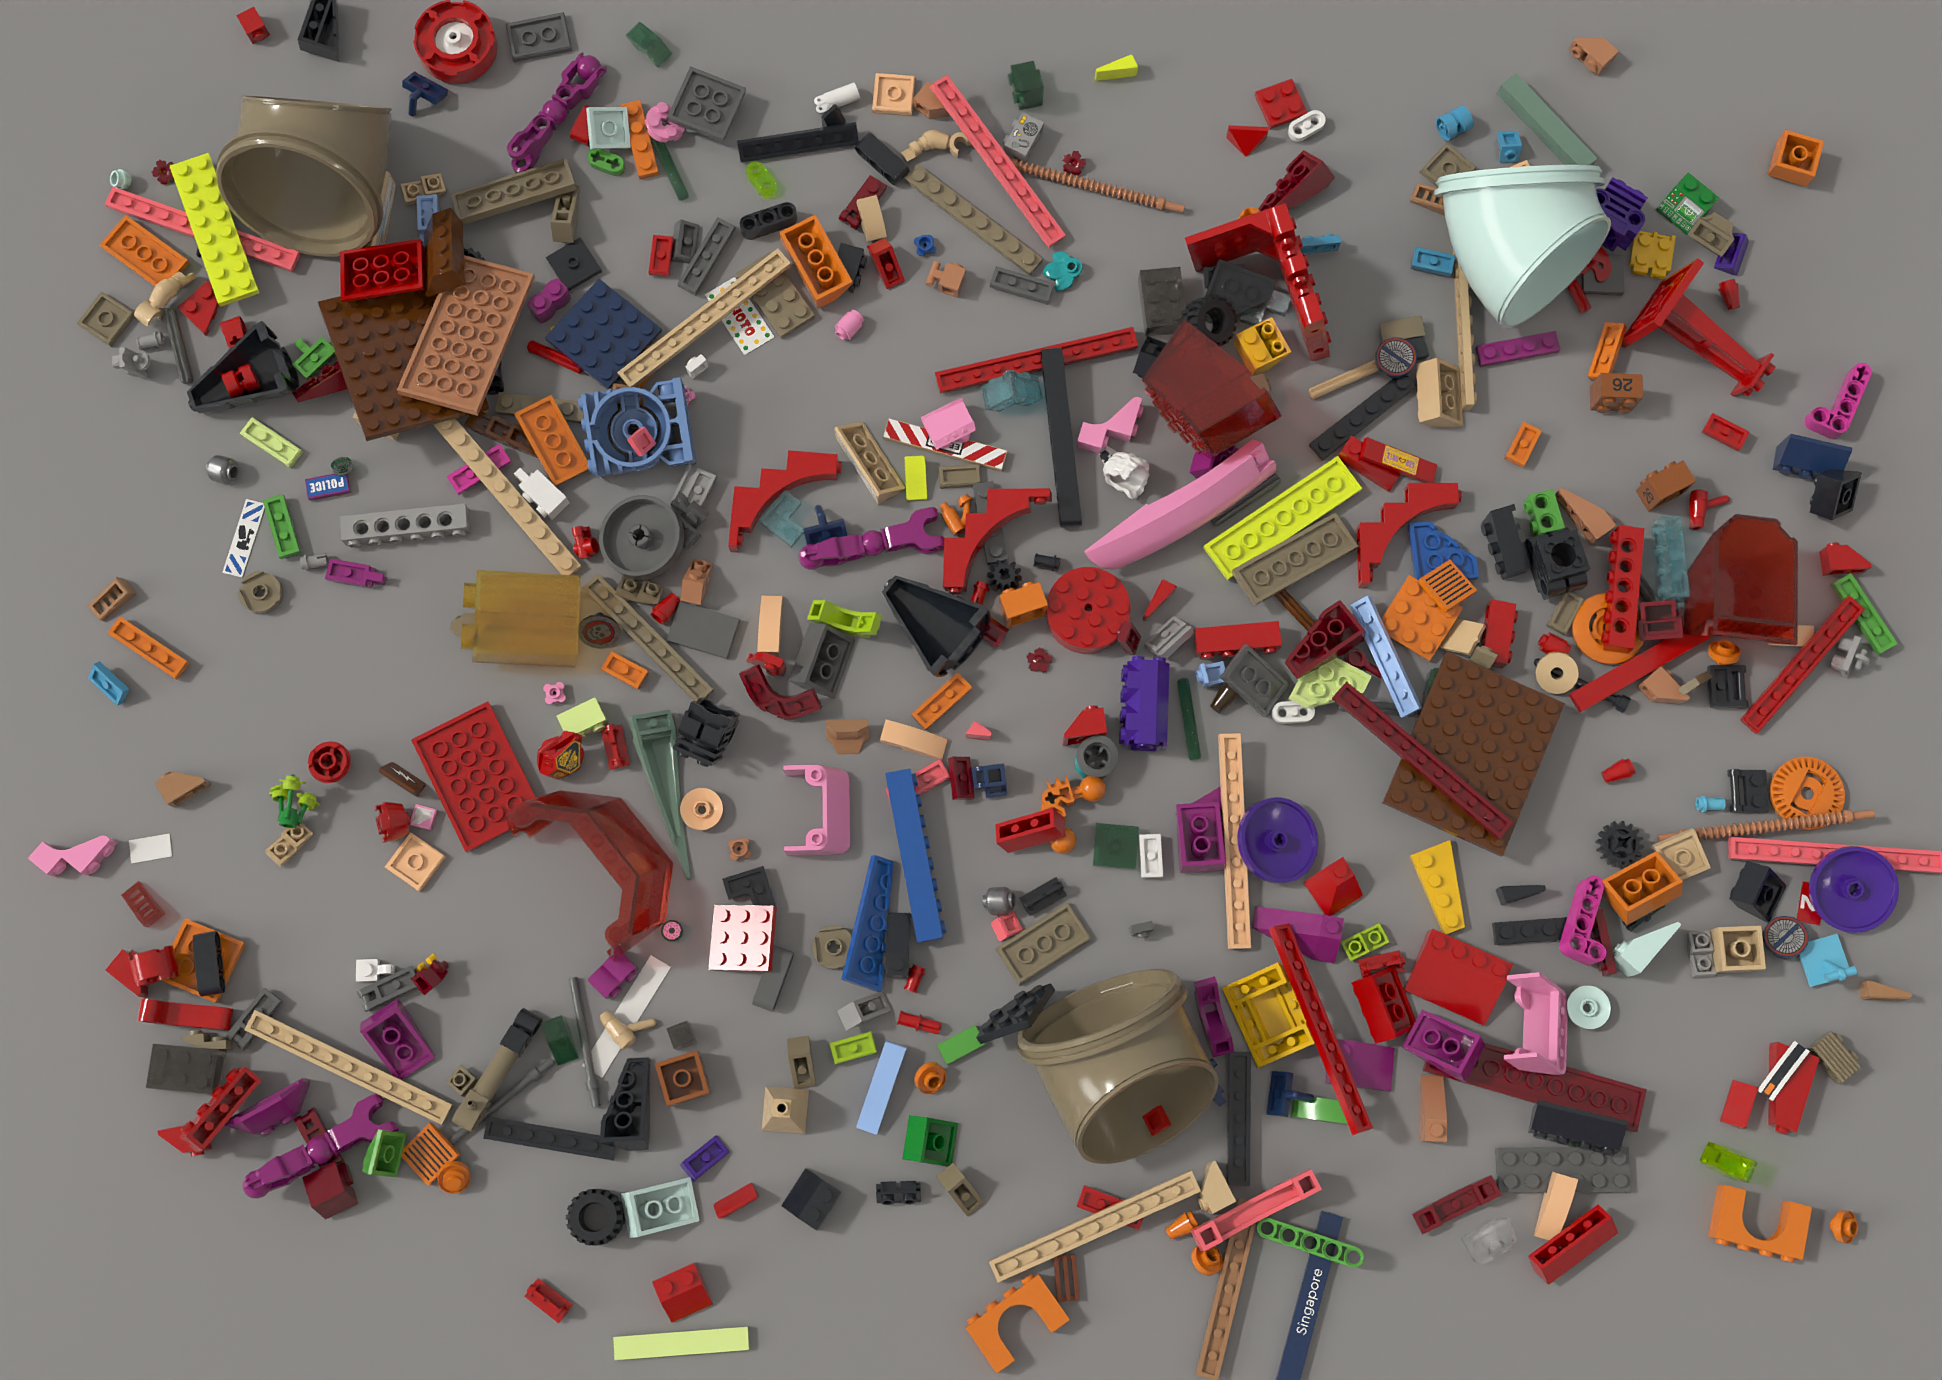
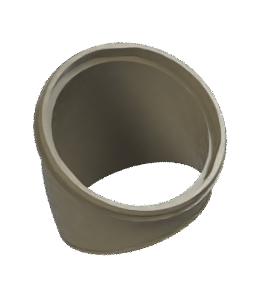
[216,96,392,257]
[1017,969,1219,1164]

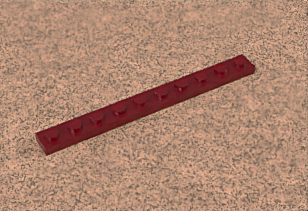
[1332,681,1514,840]

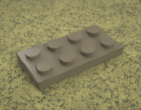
[736,252,815,339]

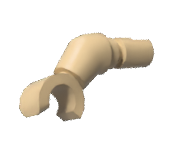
[901,129,971,162]
[134,272,196,327]

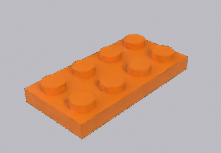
[99,215,190,287]
[514,395,589,487]

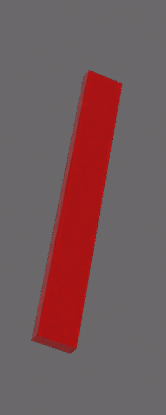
[1740,595,1865,734]
[1568,616,1718,713]

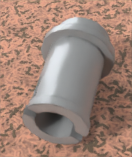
[136,331,165,350]
[300,553,328,571]

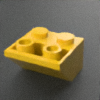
[1233,317,1291,376]

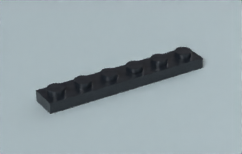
[737,122,859,162]
[1309,375,1417,461]
[1227,1052,1251,1186]
[483,1117,617,1161]

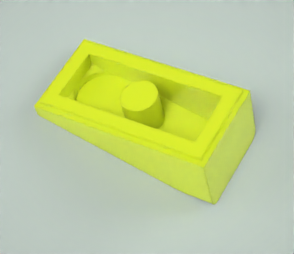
[1095,54,1138,81]
[904,456,927,501]

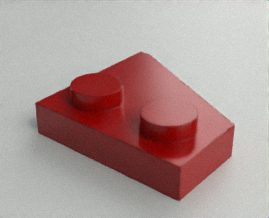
[746,652,787,677]

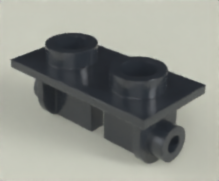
[1019,877,1067,916]
[876,1180,921,1205]

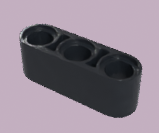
[854,133,910,185]
[740,202,797,240]
[193,931,225,997]

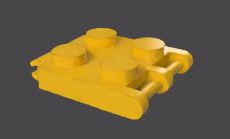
[1628,231,1676,279]

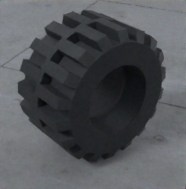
[1180,295,1237,350]
[565,1189,625,1246]

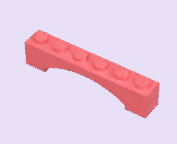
[1190,1169,1322,1251]

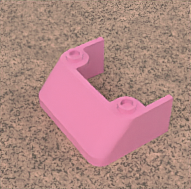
[783,765,850,856]
[1504,972,1568,1075]

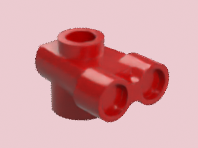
[572,526,599,559]

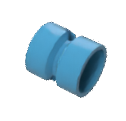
[1435,105,1474,141]

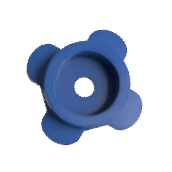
[914,235,936,256]

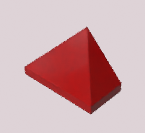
[1226,125,1269,157]

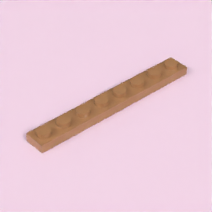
[1195,1198,1256,1380]

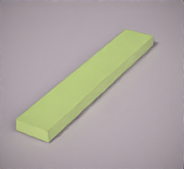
[613,1326,749,1360]

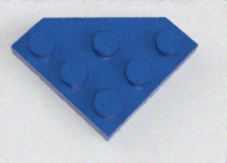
[1407,521,1479,581]

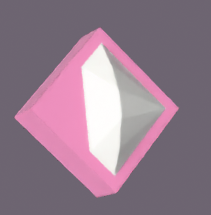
[409,804,438,831]

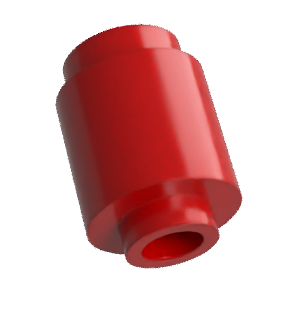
[1538,632,1571,654]

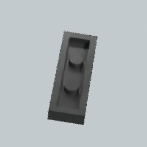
[990,266,1054,304]

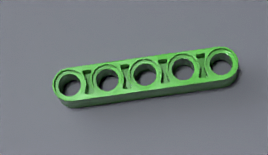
[1257,1218,1364,1268]

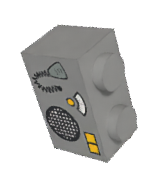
[1002,112,1044,163]

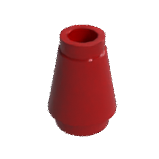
[1718,279,1741,311]
[651,593,680,624]
[1601,758,1636,784]

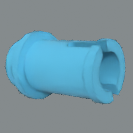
[1696,796,1726,812]

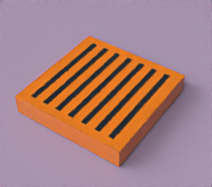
[1418,560,1477,613]
[402,1122,461,1186]

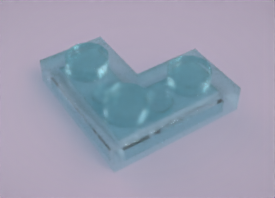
[1240,289,1291,326]
[759,490,804,548]

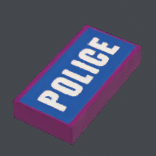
[305,473,351,501]

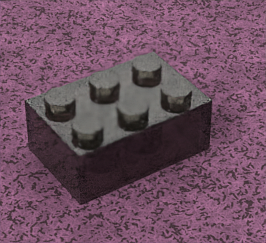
[1138,267,1186,337]
[146,1044,226,1094]

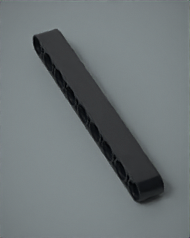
[1041,347,1082,528]

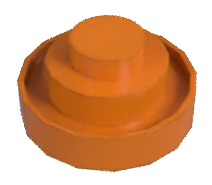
[1708,640,1741,665]
[914,1062,947,1094]
[437,1161,471,1194]
[1830,1210,1858,1244]
[1191,1245,1223,1276]

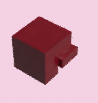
[1638,600,1684,641]
[302,1161,358,1220]

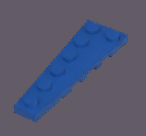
[841,855,893,992]

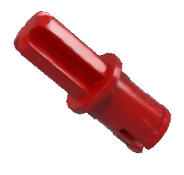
[897,1011,941,1035]

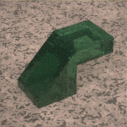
[626,22,673,67]

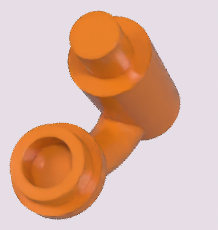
[939,494,973,536]

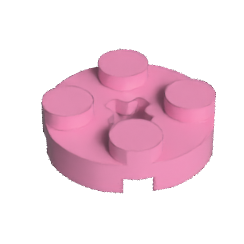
[645,102,685,143]

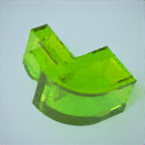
[1699,1141,1758,1183]

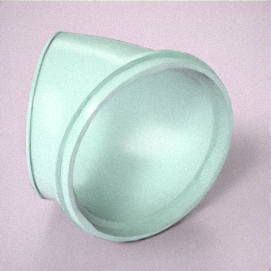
[1434,165,1611,329]

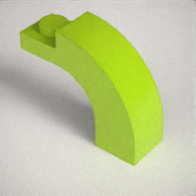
[807,600,882,638]

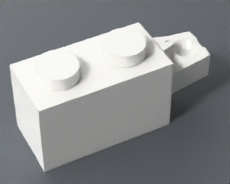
[514,468,570,520]

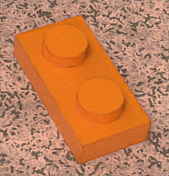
[1504,421,1542,468]
[601,651,649,690]

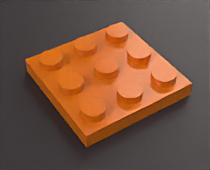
[1381,575,1463,661]
[157,918,246,1004]

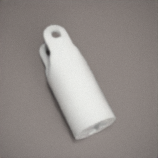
[814,82,860,113]

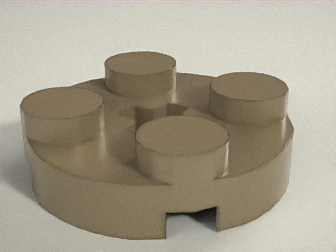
[238,571,283,614]
[812,925,852,969]

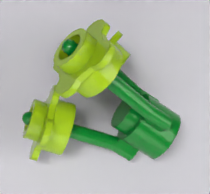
[269,774,321,828]

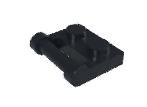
[1707,665,1749,709]
[1727,769,1769,813]

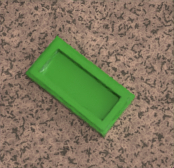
[937,1025,985,1065]

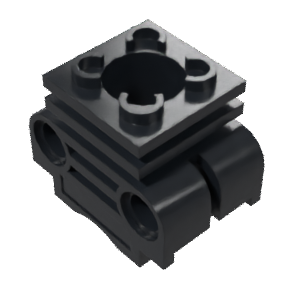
[1524,527,1591,600]
[672,697,740,767]

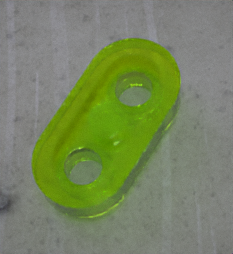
[745,161,777,199]

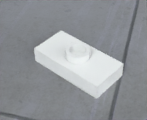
[1139,834,1163,878]

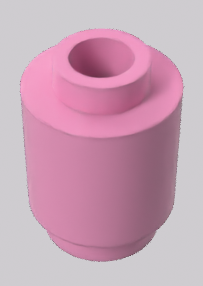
[835,310,864,340]

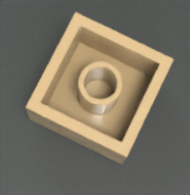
[1710,926,1766,973]

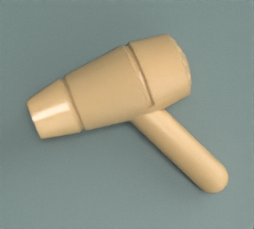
[600,1010,657,1050]

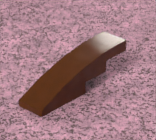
[464,411,538,458]

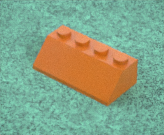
[779,215,853,309]

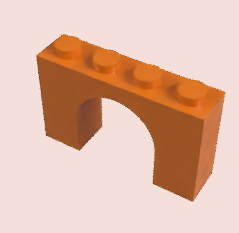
[1708,1185,1812,1263]
[965,1273,1070,1374]

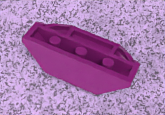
[224,1078,310,1136]

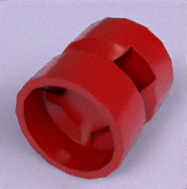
[221,364,260,398]

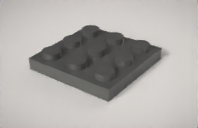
[667,66,746,143]

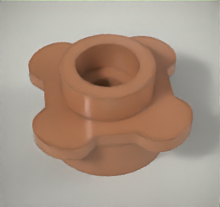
[728,838,751,861]

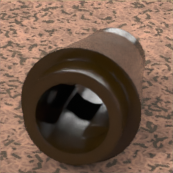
[1210,684,1238,714]

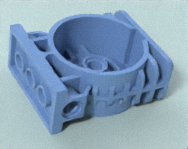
[578,377,696,478]

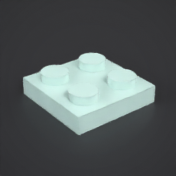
[586,107,631,149]

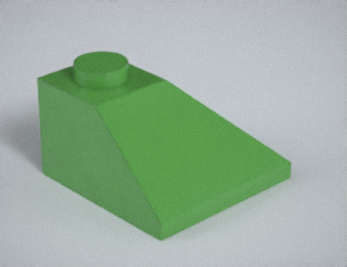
[362,1129,407,1177]

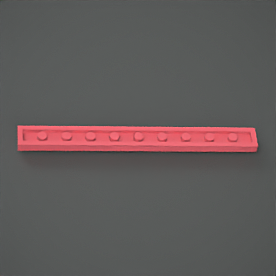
[930,75,1066,248]
[105,187,301,273]
[1728,837,1942,874]

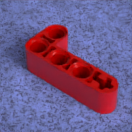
[137,999,233,1031]

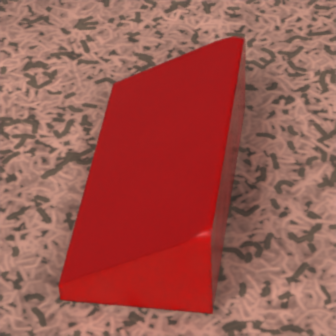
[1720,1080,1758,1129]
[714,1183,759,1219]

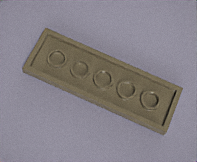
[451,158,577,225]
[1231,512,1358,606]

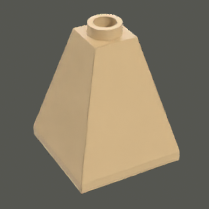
[762,1086,809,1134]

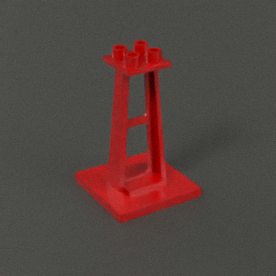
[1621,258,1776,397]

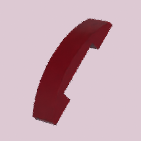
[1412,1175,1502,1235]

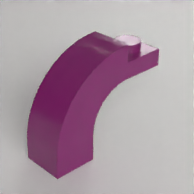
[1194,976,1234,1058]

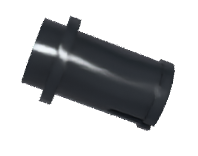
[1033,553,1060,571]

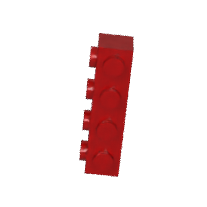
[1193,621,1282,660]
[179,1066,262,1152]
[1528,1204,1618,1285]

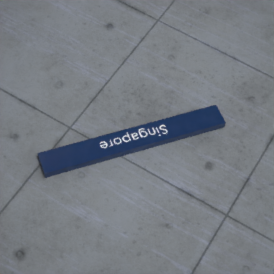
[1276,1211,1343,1380]

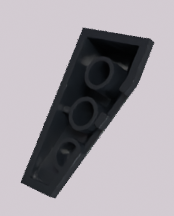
[600,1057,650,1151]

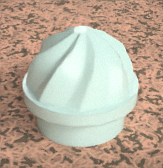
[110,169,132,190]

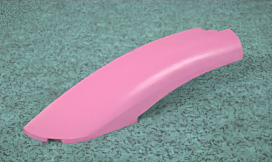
[1084,439,1276,569]

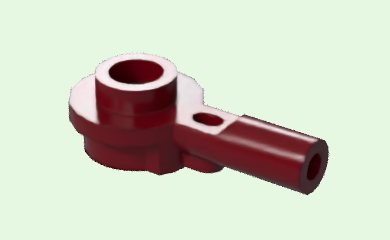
[1344,648,1382,678]

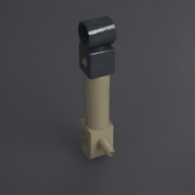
[452,1008,543,1133]

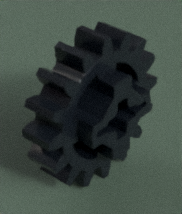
[1595,821,1644,868]

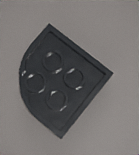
[976,983,1055,1044]

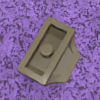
[1687,212,1734,257]

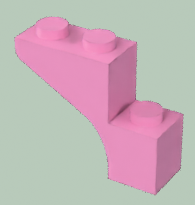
[1076,397,1144,454]
[28,835,118,877]

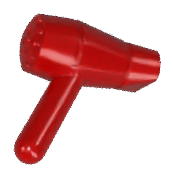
[1689,489,1730,530]

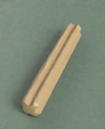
[1308,360,1379,399]

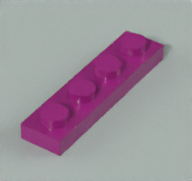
[1475,331,1561,367]

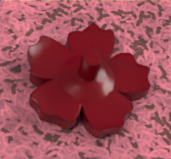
[1062,150,1087,175]
[151,159,174,185]
[1026,647,1052,673]

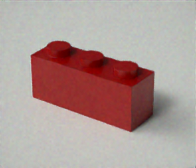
[1480,599,1518,669]
[995,808,1066,853]

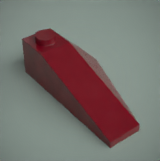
[1258,150,1335,211]
[293,357,347,403]
[1285,600,1366,679]

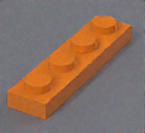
[621,100,659,179]
[107,616,189,680]

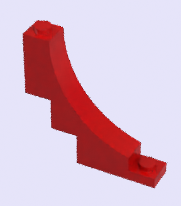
[728,450,842,552]
[1356,483,1462,588]
[943,488,1052,595]

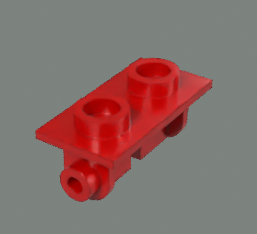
[601,724,630,770]
[1358,950,1405,977]
[524,1278,573,1323]

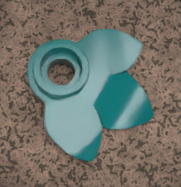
[1043,251,1083,291]

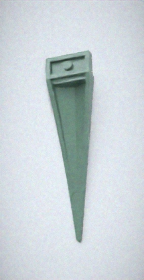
[628,709,690,880]

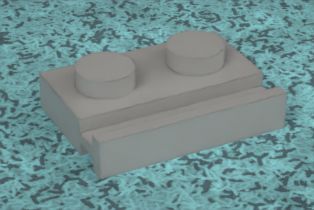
[671,464,717,508]
[1144,616,1195,659]

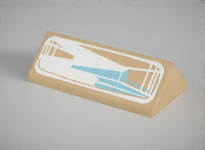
[362,171,397,248]
[834,421,905,505]

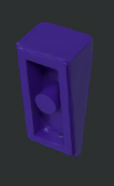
[680,1135,730,1182]

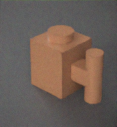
[925,261,966,298]

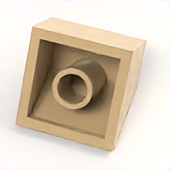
[1197,1161,1236,1214]

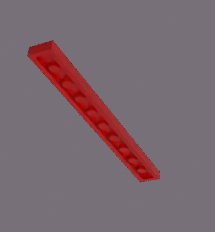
[935,327,1138,394]
[1269,923,1373,1136]

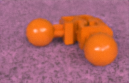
[1040,775,1106,854]

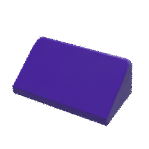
[1714,233,1749,276]

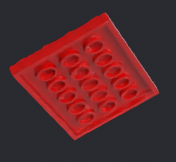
[411,701,544,853]

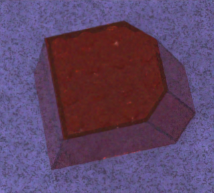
[1142,319,1282,458]
[1684,514,1798,645]

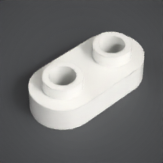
[1288,110,1326,142]
[1272,701,1315,724]

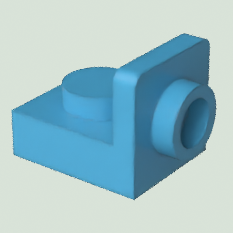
[1497,131,1522,163]

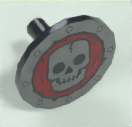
[577,612,620,648]

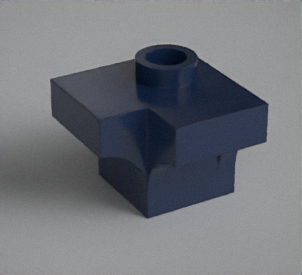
[971,763,1007,798]

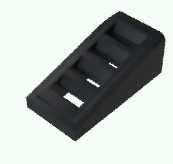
[1496,885,1546,905]

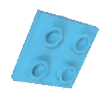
[1799,934,1857,987]

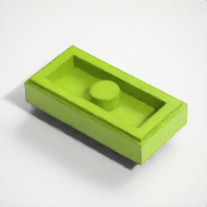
[829,1031,877,1065]

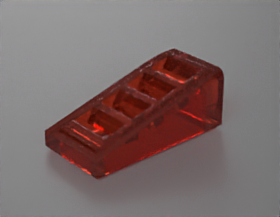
[121,881,165,928]

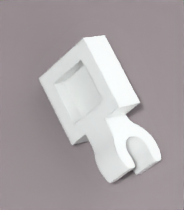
[356,959,395,982]

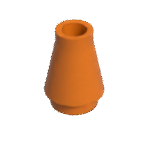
[1165,1211,1199,1240]

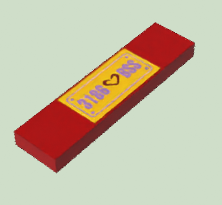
[1359,437,1437,483]

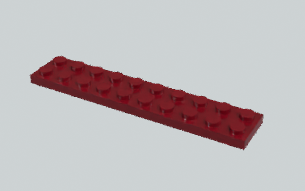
[1423,1043,1647,1132]

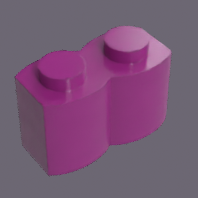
[527,278,571,324]
[587,949,638,999]

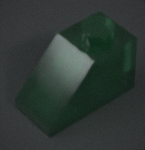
[541,1015,579,1066]

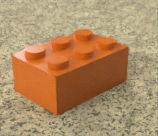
[1602,851,1683,925]

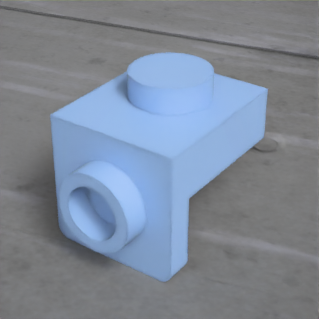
[1196,661,1225,688]

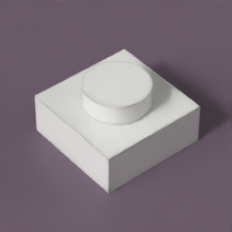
[685,354,708,379]

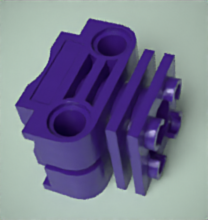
[1596,177,1648,252]

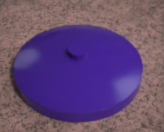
[1237,797,1318,884]
[1809,846,1899,933]

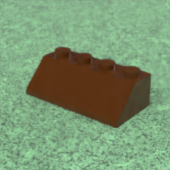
[424,208,465,297]

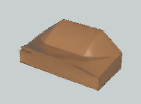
[826,719,869,754]

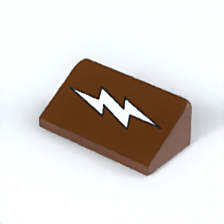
[378,762,426,797]

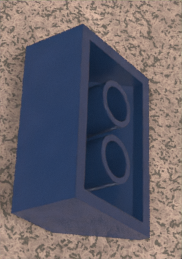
[1772,434,1853,480]

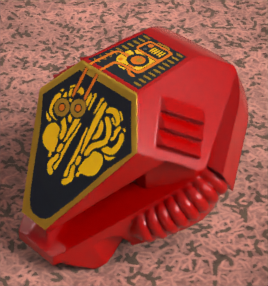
[537,731,584,780]

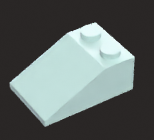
[1612,922,1681,977]
[620,1177,700,1238]

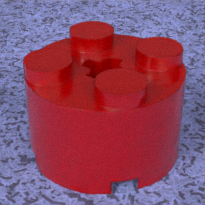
[128,945,180,987]

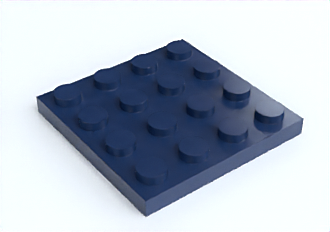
[545,279,662,390]

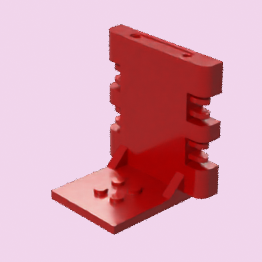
[1185,203,1331,361]

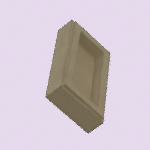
[938,464,981,488]
[1546,591,1585,636]
[1679,671,1712,695]

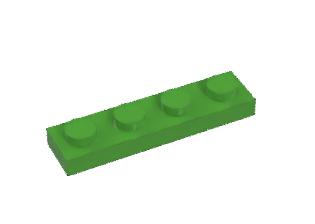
[1831,573,1898,655]

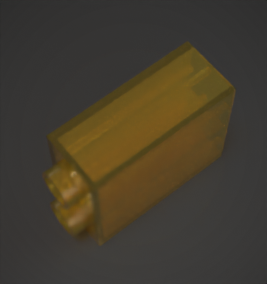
[461,570,581,668]

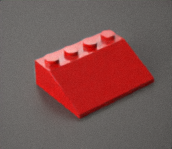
[340,239,425,302]
[1404,929,1513,1026]

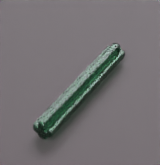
[649,135,689,201]
[1177,678,1201,761]

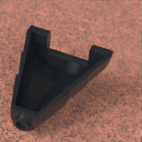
[187,321,299,413]
[882,575,991,677]

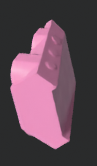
[921,398,976,450]

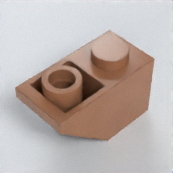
[1569,37,1619,76]
[913,81,950,119]
[680,559,713,605]
[1637,666,1690,704]

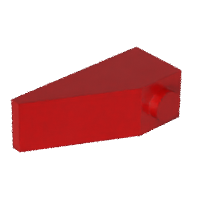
[1338,435,1400,492]

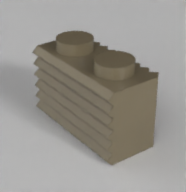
[1807,1031,1861,1083]

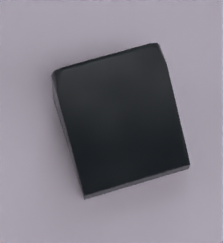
[821,104,846,127]

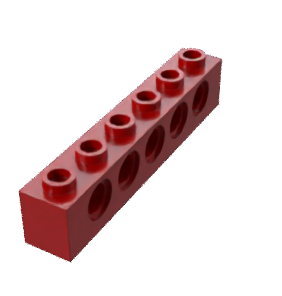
[1601,525,1645,654]

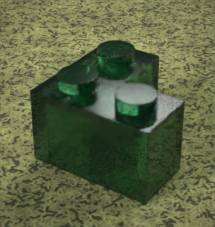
[1007,61,1044,110]

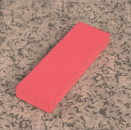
[885,759,950,799]

